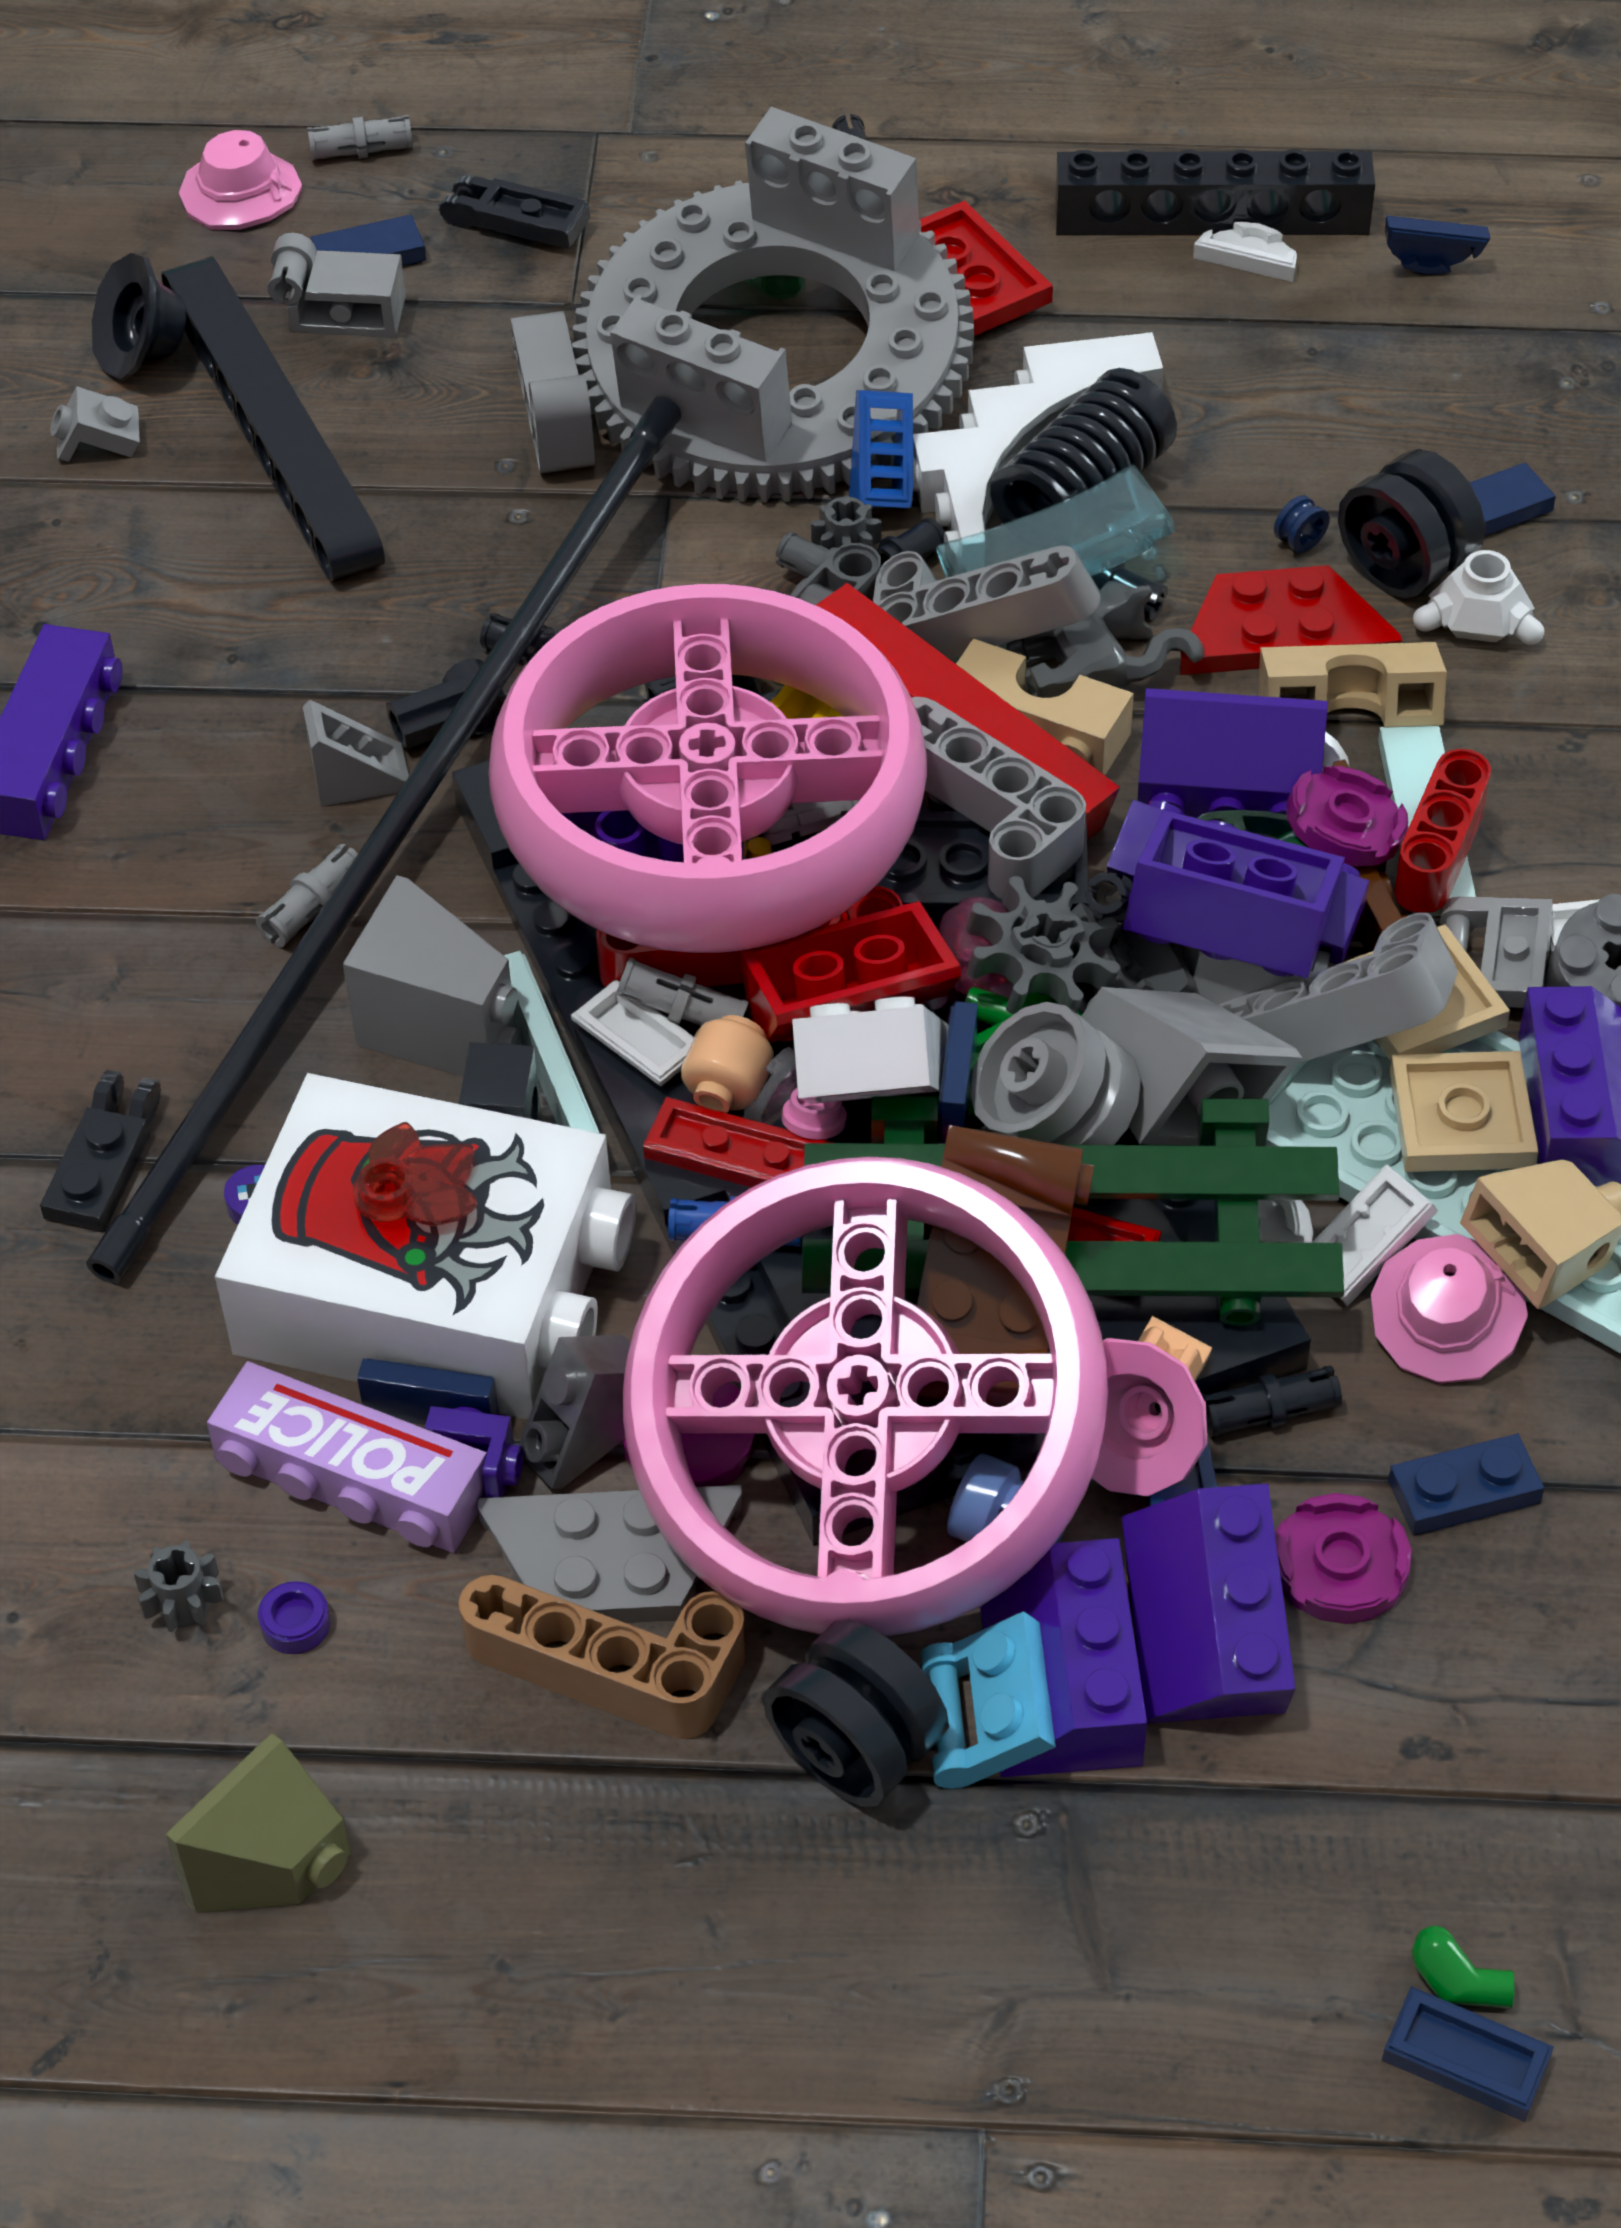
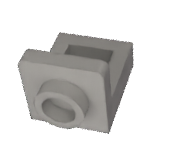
[50,386,140,462]

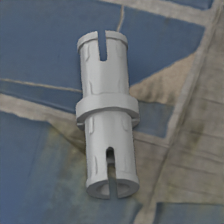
[307,115,413,161]
[256,844,358,948]
[615,957,749,1026]

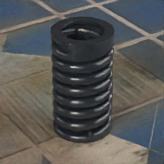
[990,368,1177,551]

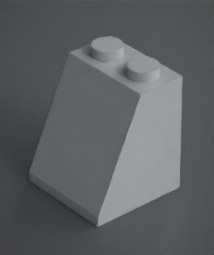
[343,875,522,1077]
[1081,987,1302,1146]

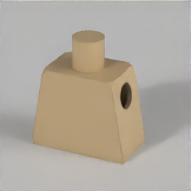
[1460,1159,1621,1309]

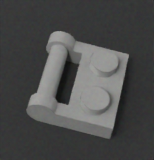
[1440,897,1553,1008]

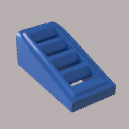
[849,390,913,508]

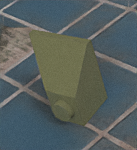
[165,1733,351,1913]

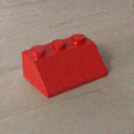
[739,901,962,1043]

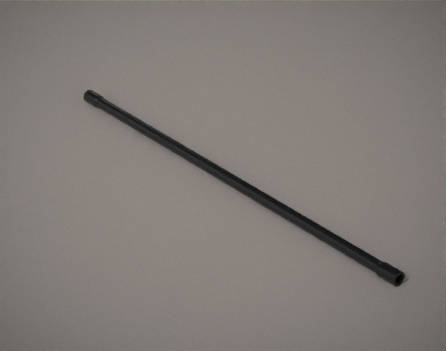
[86,397,681,1284]

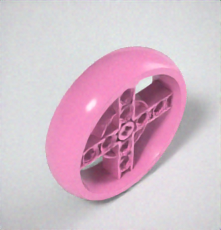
[488,584,927,953]
[623,1157,1108,1637]

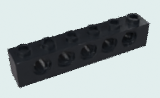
[1055,149,1375,235]

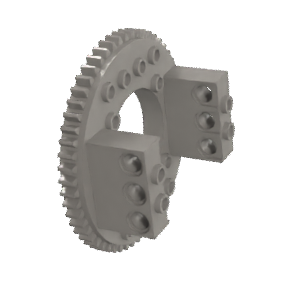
[572,106,974,503]

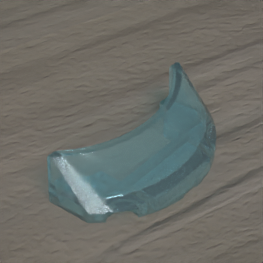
[936,465,1176,578]

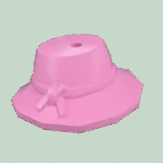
[179,130,302,230]
[1371,1234,1528,1384]
[1092,1338,1207,1496]

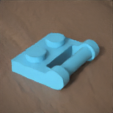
[920,1612,1056,1789]

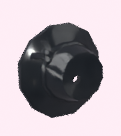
[92,253,186,380]

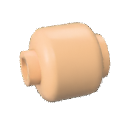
[681,1015,774,1113]

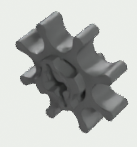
[965,876,1120,1015]

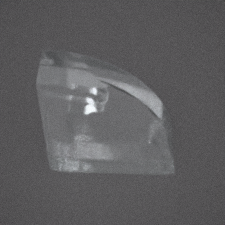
[743,1046,798,1125]

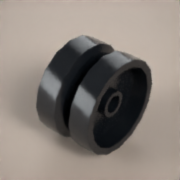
[1338,449,1486,599]
[762,1619,949,1807]

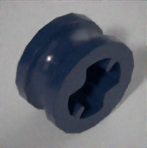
[1274,495,1330,553]

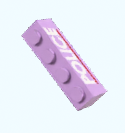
[207,1361,487,1553]

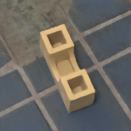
[956,638,1134,775]
[1259,642,1447,727]

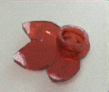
[353,1122,477,1226]

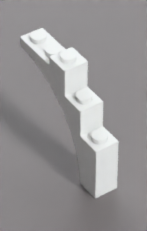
[913,332,1163,574]

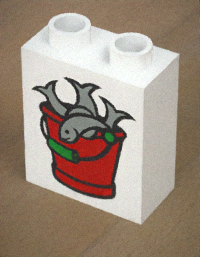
[215,1073,637,1420]

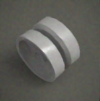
[970,1002,1141,1145]

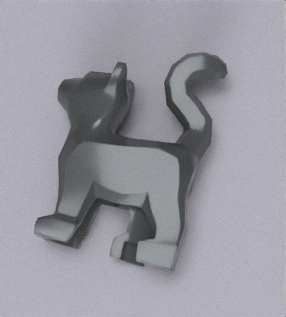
[1005,581,1205,698]

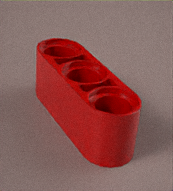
[1394,749,1491,913]

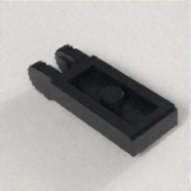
[438,174,590,249]
[40,1070,161,1231]

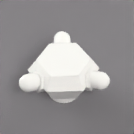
[1413,550,1544,645]

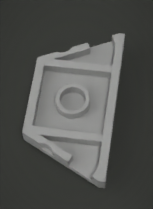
[478,1485,742,1623]

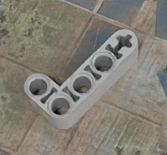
[510,311,595,474]
[873,545,1101,659]
[911,697,1086,899]
[1218,913,1458,1063]

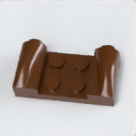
[917,1125,1094,1407]

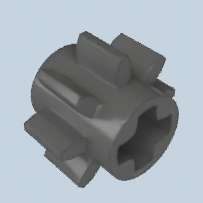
[811,497,881,550]
[134,1540,224,1632]

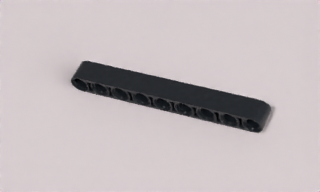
[161,256,385,582]

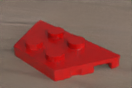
[1179,565,1402,675]

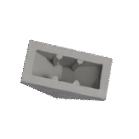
[303,700,409,807]

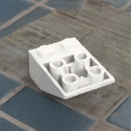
[792,997,949,1104]

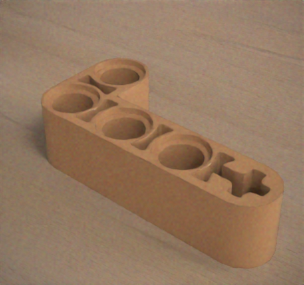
[458,1575,746,1739]

